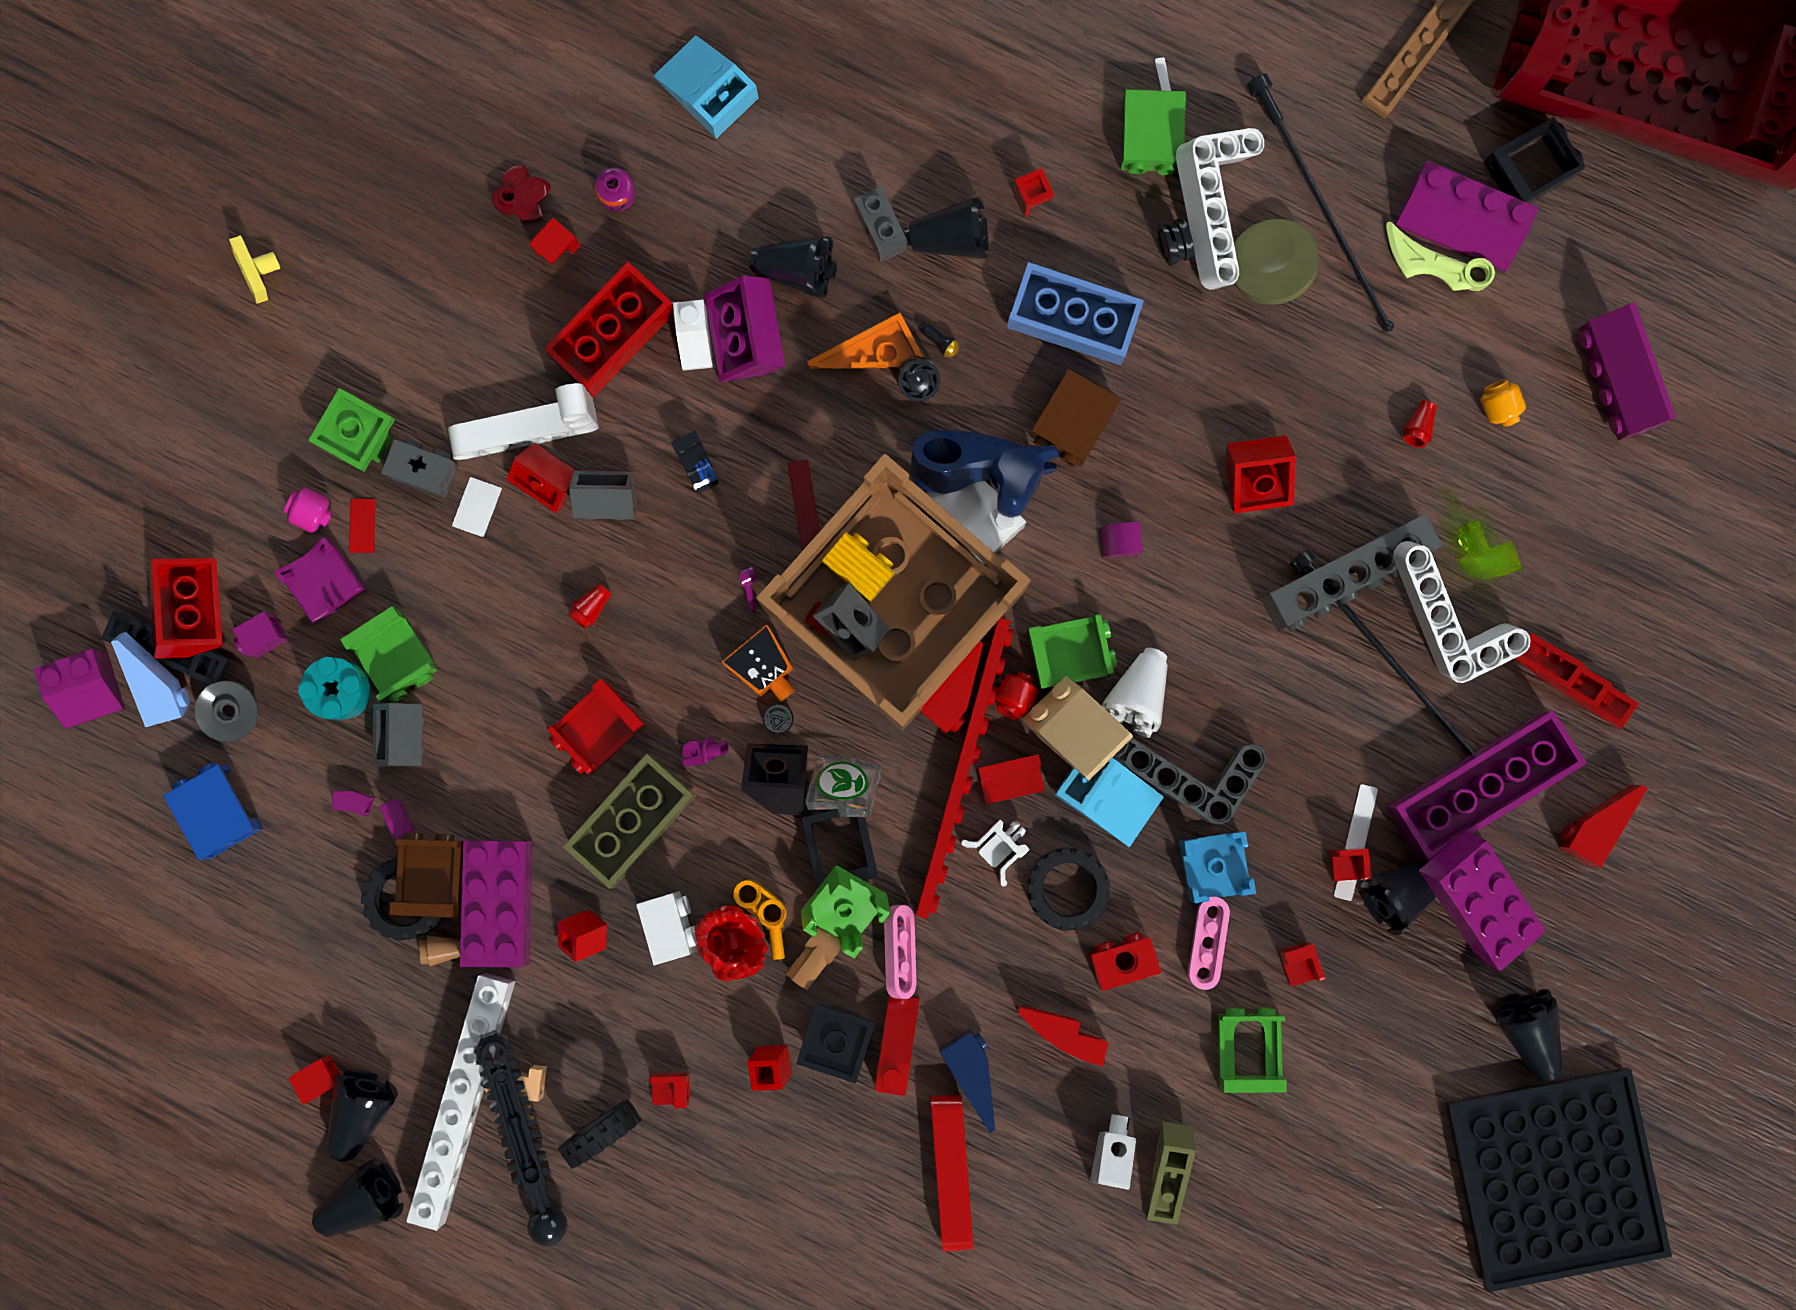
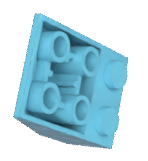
[653,35,758,139]
[1053,758,1164,847]

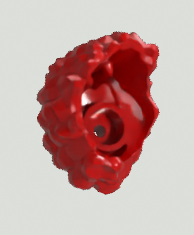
[694,905,768,982]

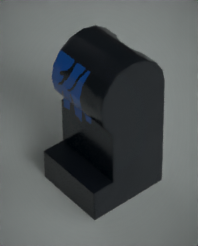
[671,431,719,494]

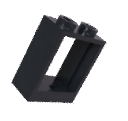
[1484,116,1586,203]
[802,800,878,889]

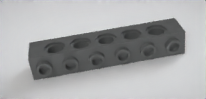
[1261,514,1443,632]

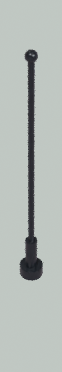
[1246,73,1394,332]
[1289,548,1475,756]

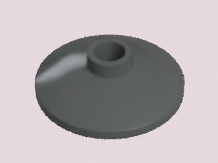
[194,681,258,742]

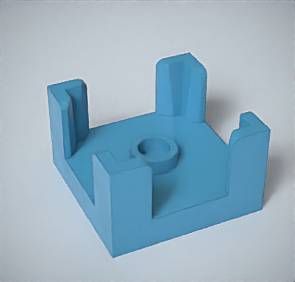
[1179,831,1256,903]

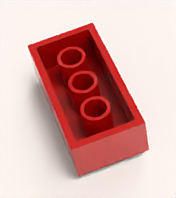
[544,262,674,398]

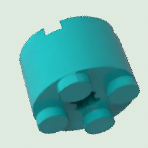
[298,657,371,721]

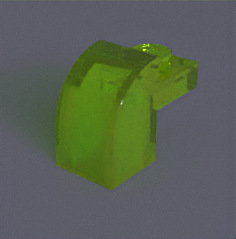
[1457,519,1522,580]

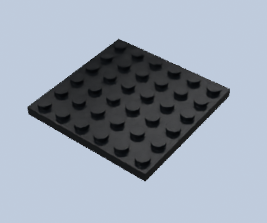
[1445,1067,1672,1292]

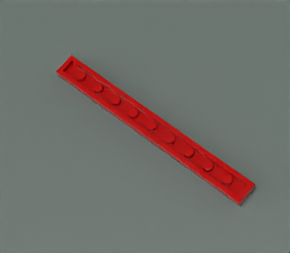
[916,618,1014,919]

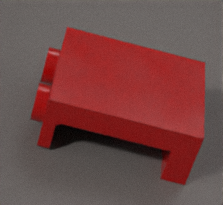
[547,679,646,775]

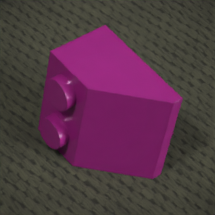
[33,649,125,729]

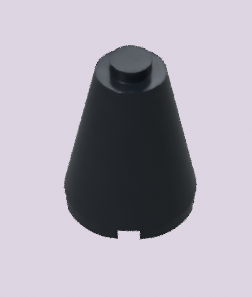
[905,197,989,259]
[1361,860,1436,935]
[326,1069,398,1162]
[312,1159,403,1237]

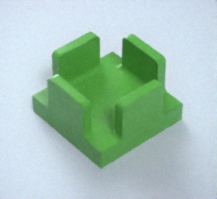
[308,388,395,472]

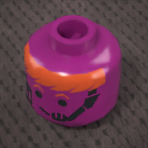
[594,167,636,212]

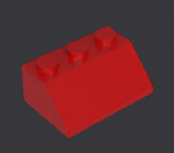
[149,558,223,659]

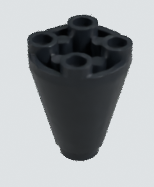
[750,236,837,298]
[1495,989,1563,1081]

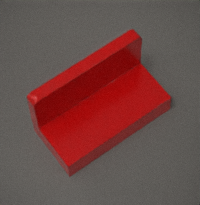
[506,443,576,513]
[977,754,1045,804]

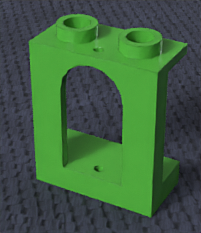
[1217,1007,1287,1093]

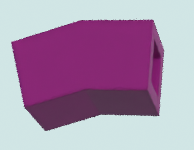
[332,791,375,816]
[379,798,415,840]

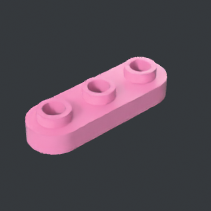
[1188,897,1230,990]
[884,905,917,999]

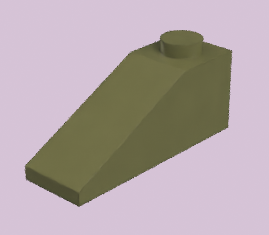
[1146,1122,1196,1225]

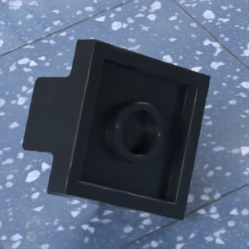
[796,1002,875,1084]

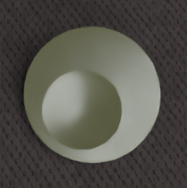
[1234,219,1319,305]

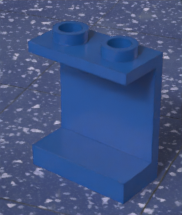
[163,763,263,860]

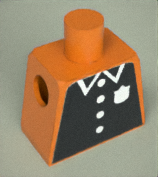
[722,625,795,702]

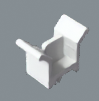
[961,819,1029,886]

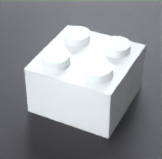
[636,891,697,965]

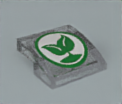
[805,756,882,817]

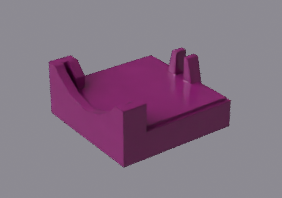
[274,537,366,625]

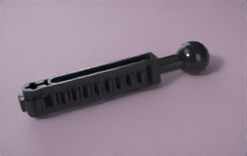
[473,1030,568,1246]

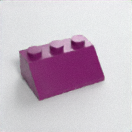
[704,276,785,382]

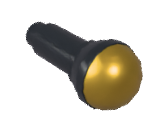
[918,322,959,357]

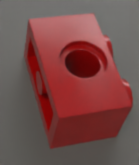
[1088,932,1162,991]

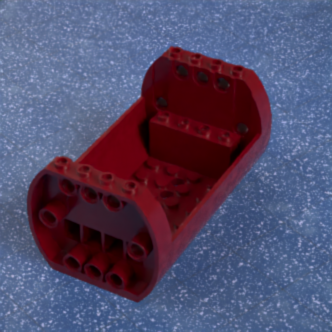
[1491,0,1796,191]

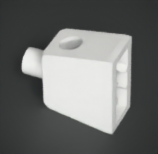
[1090,1114,1136,1190]

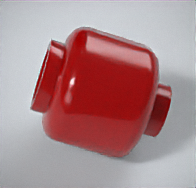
[994,672,1039,720]

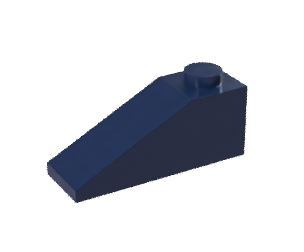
[939,1029,995,1133]

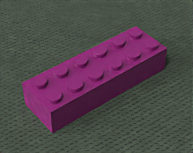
[1386,710,1587,861]

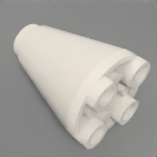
[1102,648,1168,738]

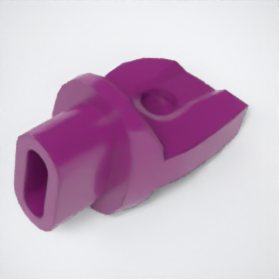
[682,737,729,766]

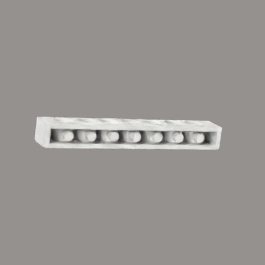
[406,972,515,1231]

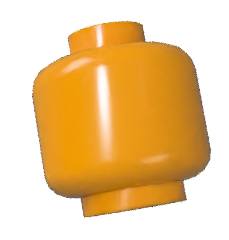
[1480,379,1526,427]

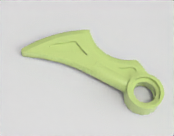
[1386,222,1495,291]

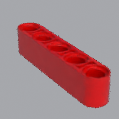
[930,1094,974,1252]

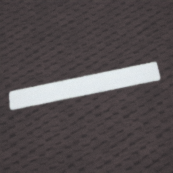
[1334,784,1378,901]

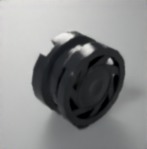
[1157,218,1194,266]
[896,355,940,402]

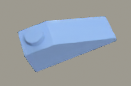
[111,632,190,727]

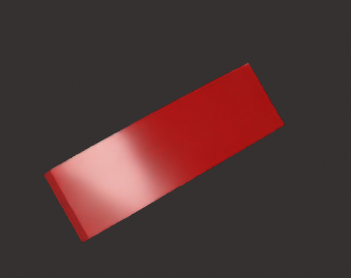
[1017,1005,1108,1067]

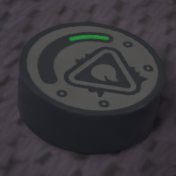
[763,704,794,734]

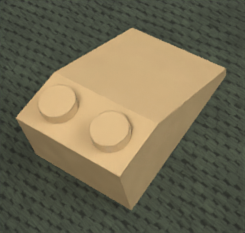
[1023,676,1133,781]

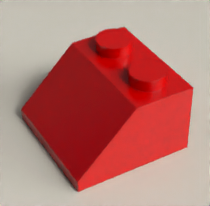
[1226,435,1296,514]

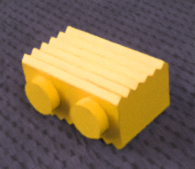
[822,532,894,603]

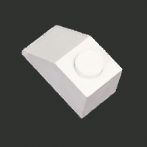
[673,300,713,371]

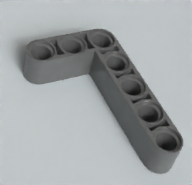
[1112,738,1266,824]

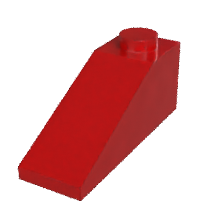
[920,641,983,734]
[1559,785,1648,868]
[874,995,920,1096]

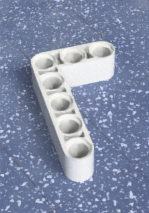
[1176,128,1264,290]
[447,383,599,460]
[1393,541,1531,683]

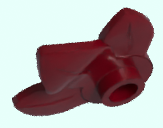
[492,165,551,221]

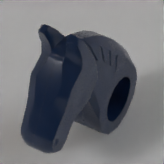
[910,430,1059,518]

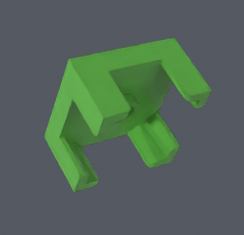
[801,865,890,958]

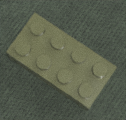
[563,754,696,889]

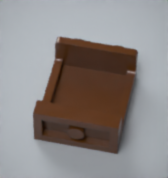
[1030,369,1121,467]
[389,833,463,917]

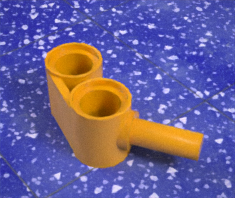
[733,879,788,960]

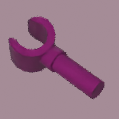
[739,567,759,611]

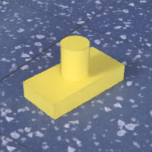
[229,236,280,304]

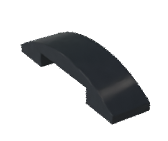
[101,611,229,685]

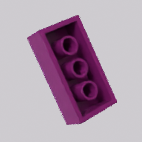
[1419,831,1546,971]
[460,840,533,967]

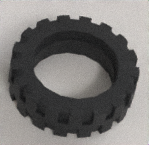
[1027,848,1110,931]
[361,858,441,941]
[558,1099,642,1169]

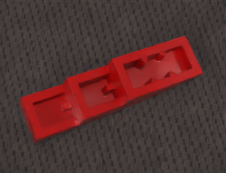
[1514,633,1639,730]

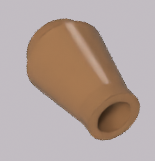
[419,936,461,967]

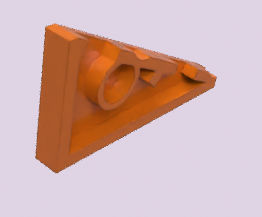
[806,313,923,369]

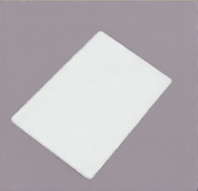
[452,477,502,537]

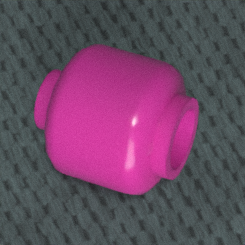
[284,488,333,533]

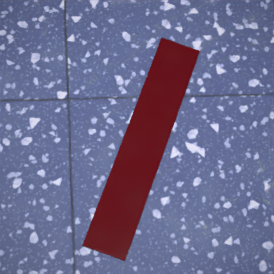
[787,459,824,570]

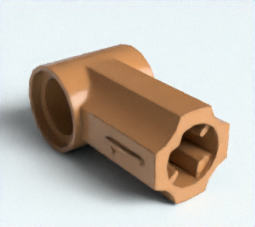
[786,927,841,990]

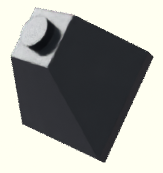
[741,743,808,815]

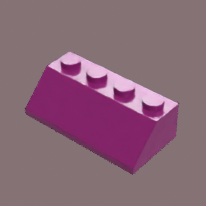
[1395,161,1539,272]
[1578,302,1676,441]

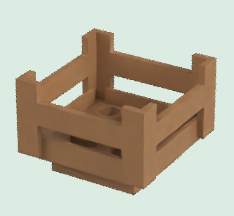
[756,454,1031,731]

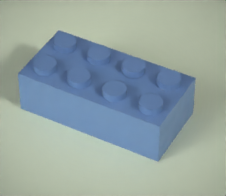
[1007,262,1144,366]

